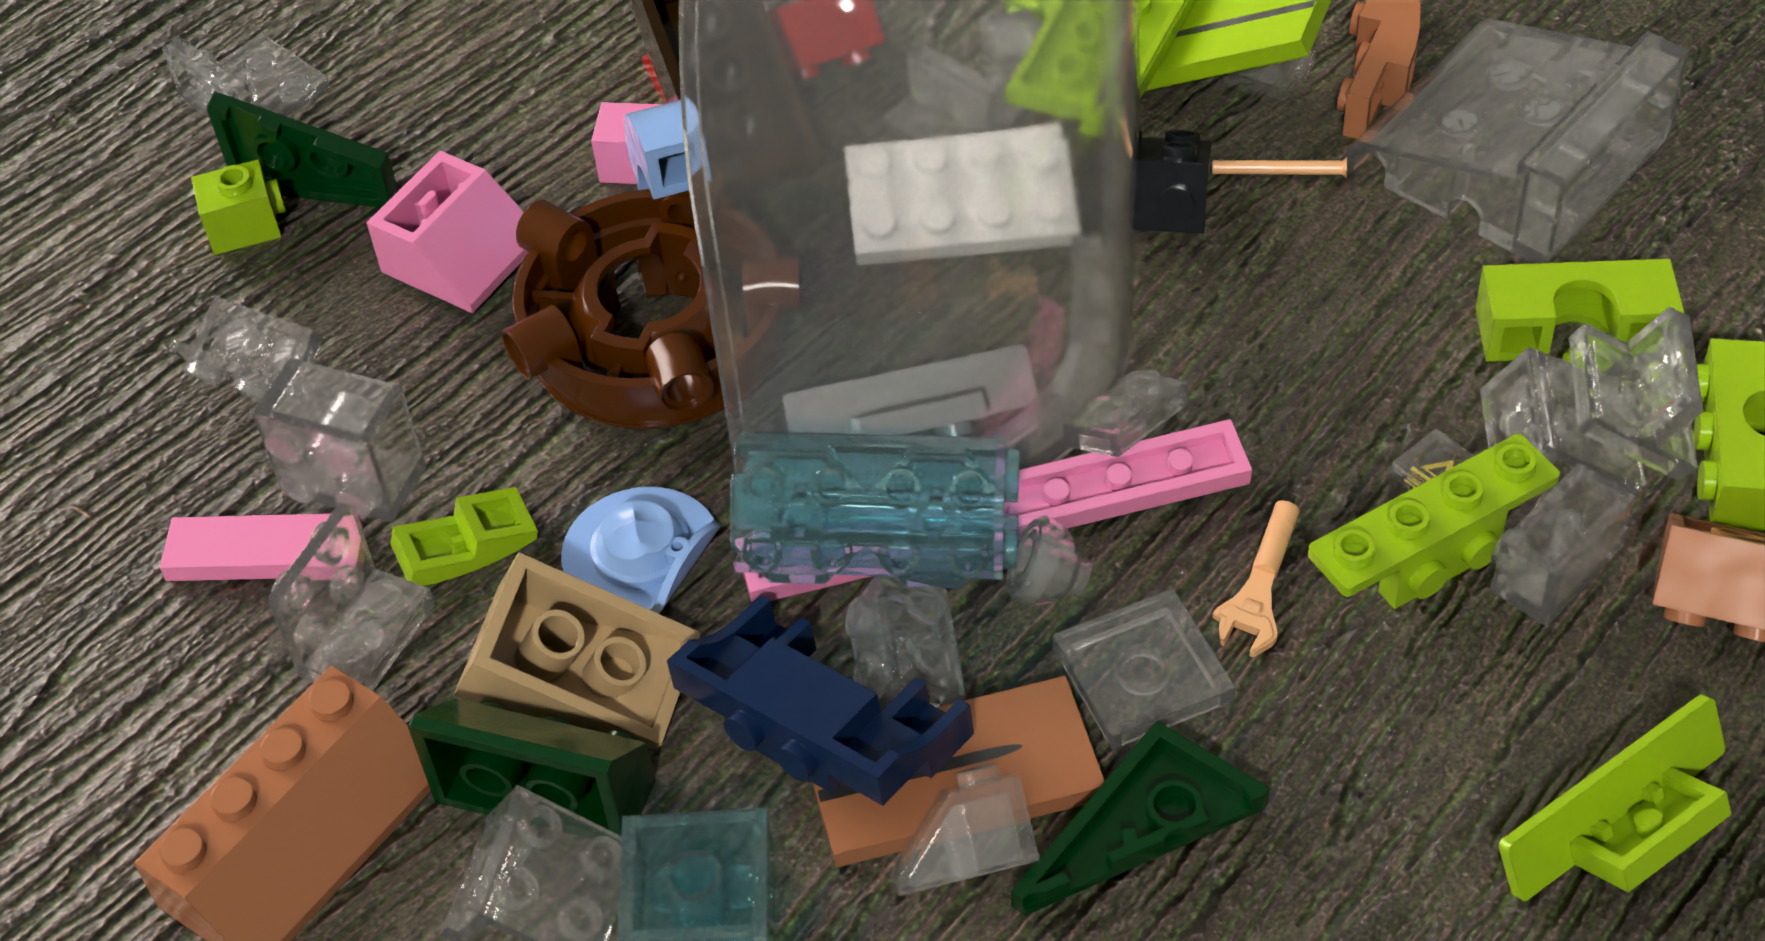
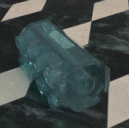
[730,431,1020,588]

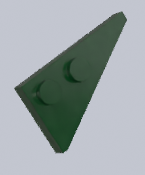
[1011,721,1270,916]

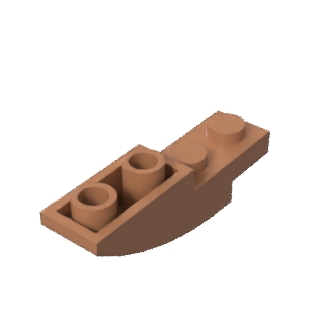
[1337,0,1421,141]

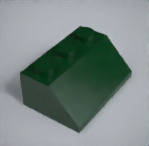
[408,698,656,849]

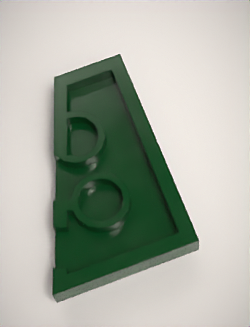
[206,91,399,208]

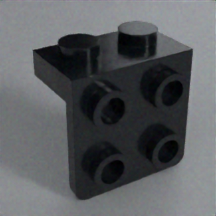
[1086,127,1211,234]

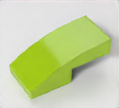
[390,487,538,589]

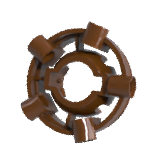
[501,164,804,430]

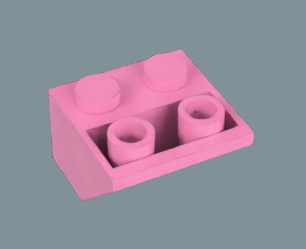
[366,151,528,313]

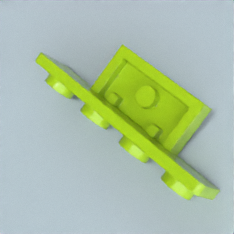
[1308,434,1560,610]
[1499,694,1732,901]

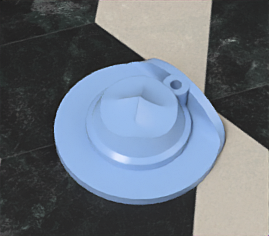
[561,487,721,614]

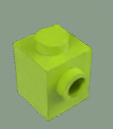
[191,159,286,255]

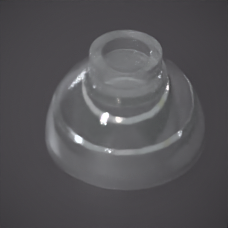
[1006,515,1092,606]

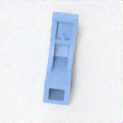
[624,99,712,199]

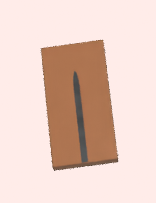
[811,675,1105,868]

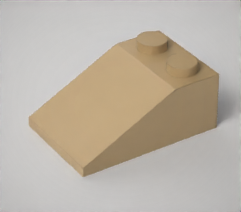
[453,552,701,750]

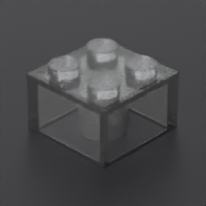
[252,357,427,523]

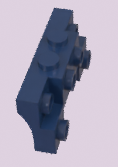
[667,595,974,806]

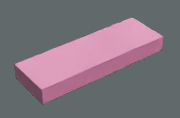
[160,513,363,581]

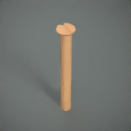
[1212,156,1347,178]

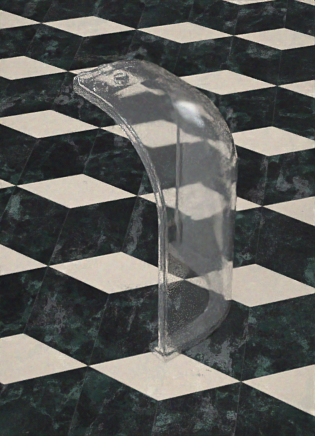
[679,0,1142,516]

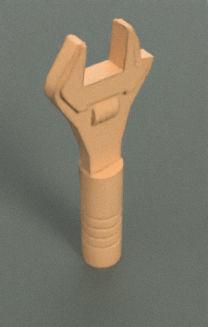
[1212,501,1300,657]

